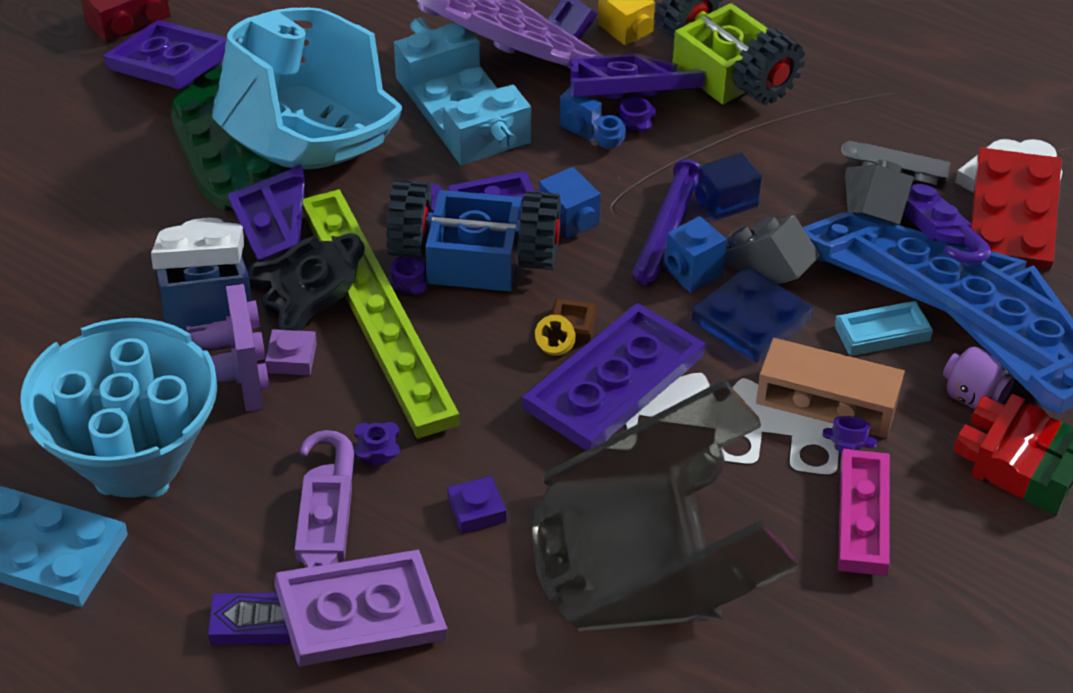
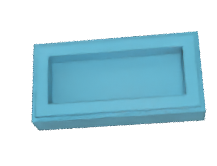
[834,301,933,356]

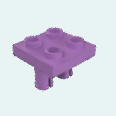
[186,284,270,412]

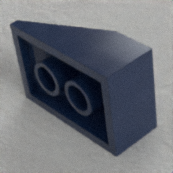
[156,256,252,332]

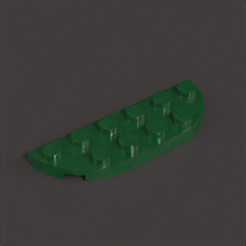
[171,64,281,211]

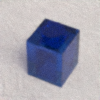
[695,152,762,221]

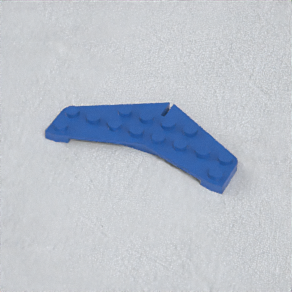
[803,212,1073,414]

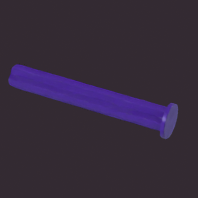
[632,159,705,286]

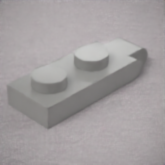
[841,141,950,186]

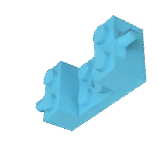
[394,18,531,166]

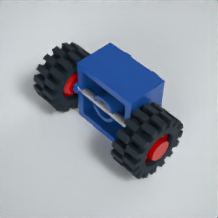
[386,180,561,291]

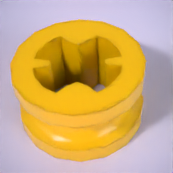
[535,315,575,356]

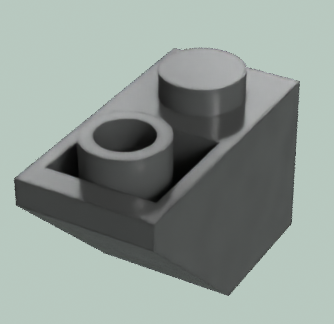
[845,160,914,224]
[724,214,820,287]

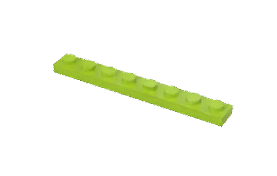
[302,189,460,439]

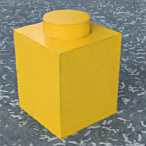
[597,0,655,46]

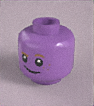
[943,346,1014,410]

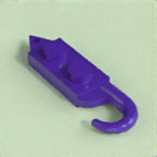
[903,184,991,264]

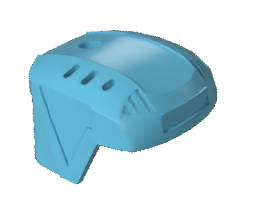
[212,8,402,169]

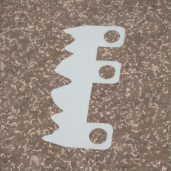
[602,373,839,475]

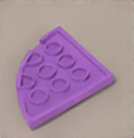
[416,0,603,69]

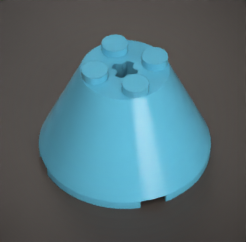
[21,318,217,498]

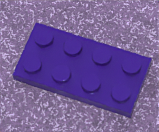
[522,303,706,453]

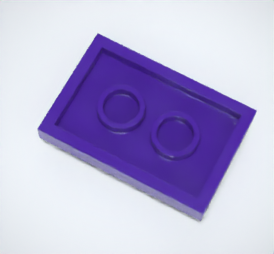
[103,20,227,89]

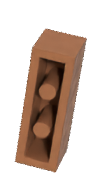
[756,337,905,439]

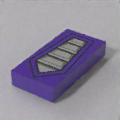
[208,593,292,645]

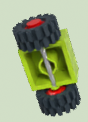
[654,0,805,105]

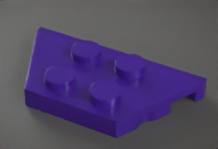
[570,53,705,98]

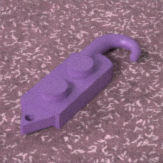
[295,430,354,568]

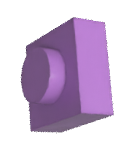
[265,329,317,375]

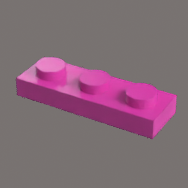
[838,449,890,576]

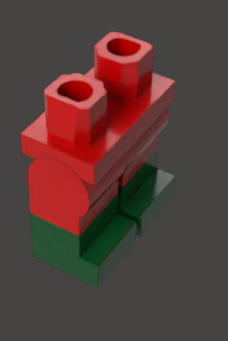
[953,394,1073,516]

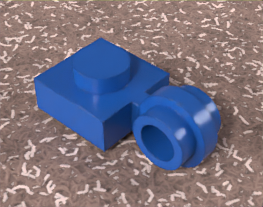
[560,88,626,149]

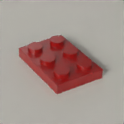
[970,147,1062,270]

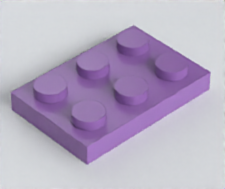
[274,550,447,667]

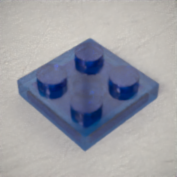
[691,266,814,363]

